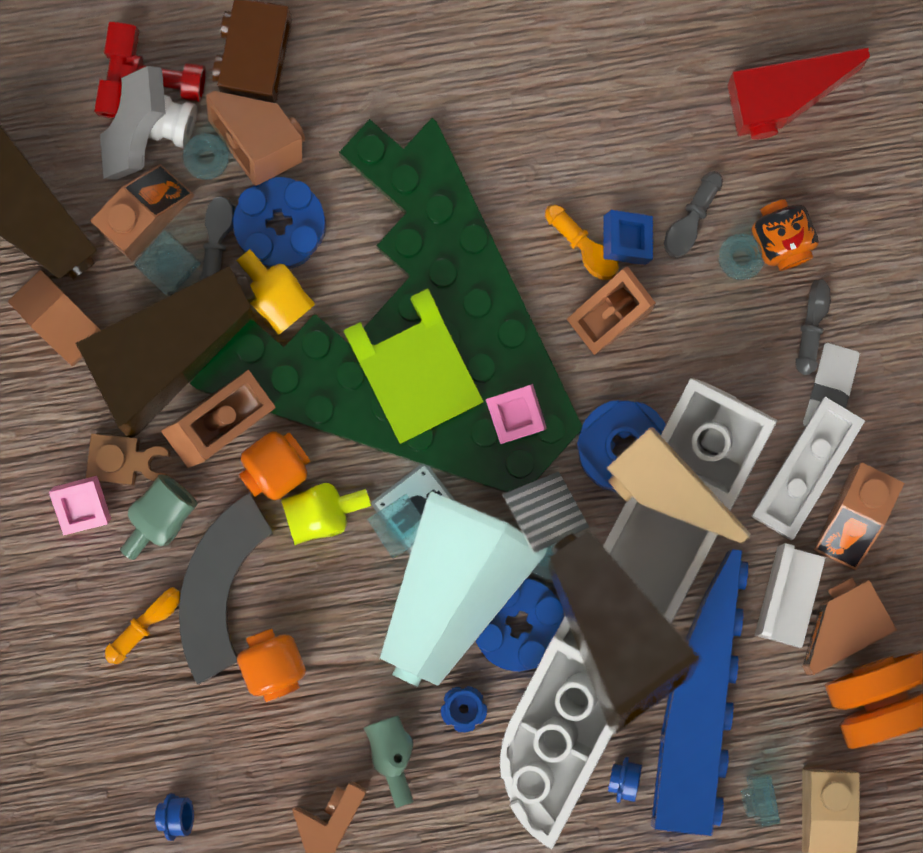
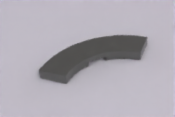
[179,493,274,685]

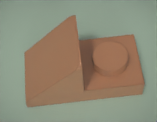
[292,781,368,853]

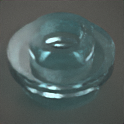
[183,133,229,180]
[718,234,764,280]

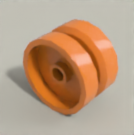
[825,651,923,749]

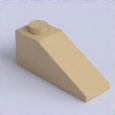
[607,428,751,543]
[802,769,859,853]

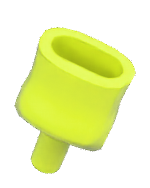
[281,483,371,545]

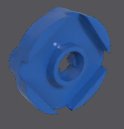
[233,177,326,269]
[577,400,666,493]
[475,578,564,672]

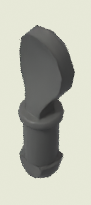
[664,171,723,258]
[199,196,235,281]
[796,279,831,375]

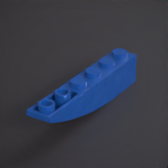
[651,549,748,836]

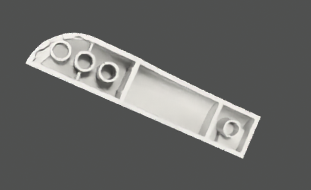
[500,378,778,849]

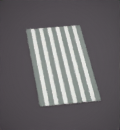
[503,471,589,553]

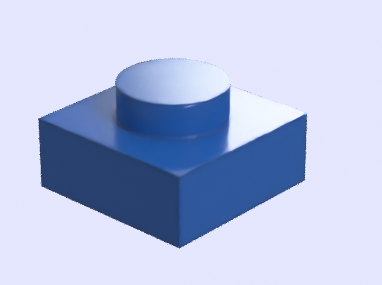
[603,210,653,265]

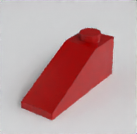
[727,48,870,140]

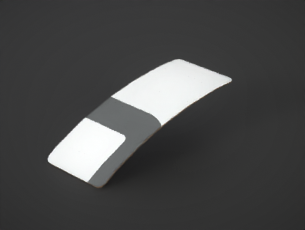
[803,343,860,426]

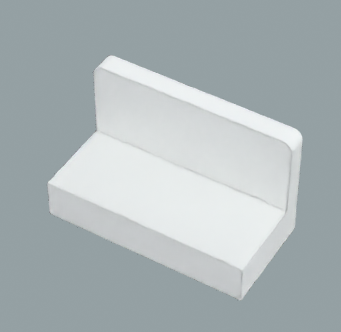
[754,543,826,648]

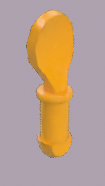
[545,204,619,280]
[105,587,181,664]

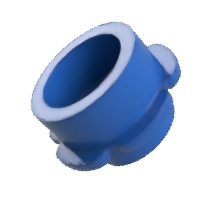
[441,686,487,733]
[608,757,642,803]
[155,793,194,841]

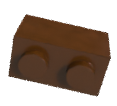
[212,0,292,104]

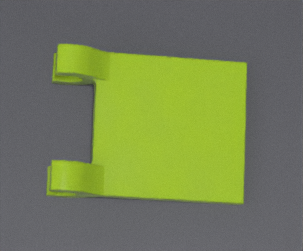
[344,289,483,444]

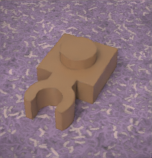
[86,434,171,486]

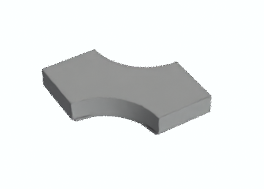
[100,66,166,180]

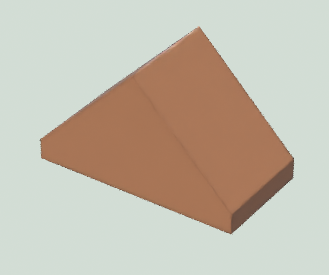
[567,266,656,355]
[8,270,100,367]

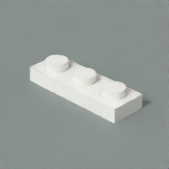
[751,397,865,541]

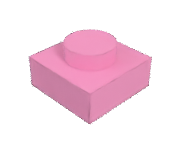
[486,384,547,444]
[49,476,111,535]

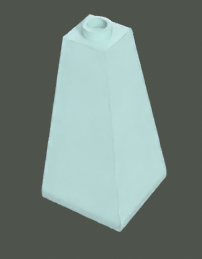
[380,492,548,687]

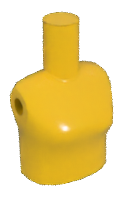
[236,249,315,335]

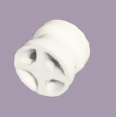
[148,95,197,148]

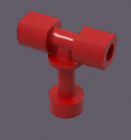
[94,22,206,119]

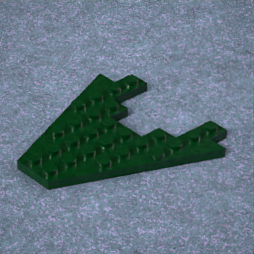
[190,118,582,493]

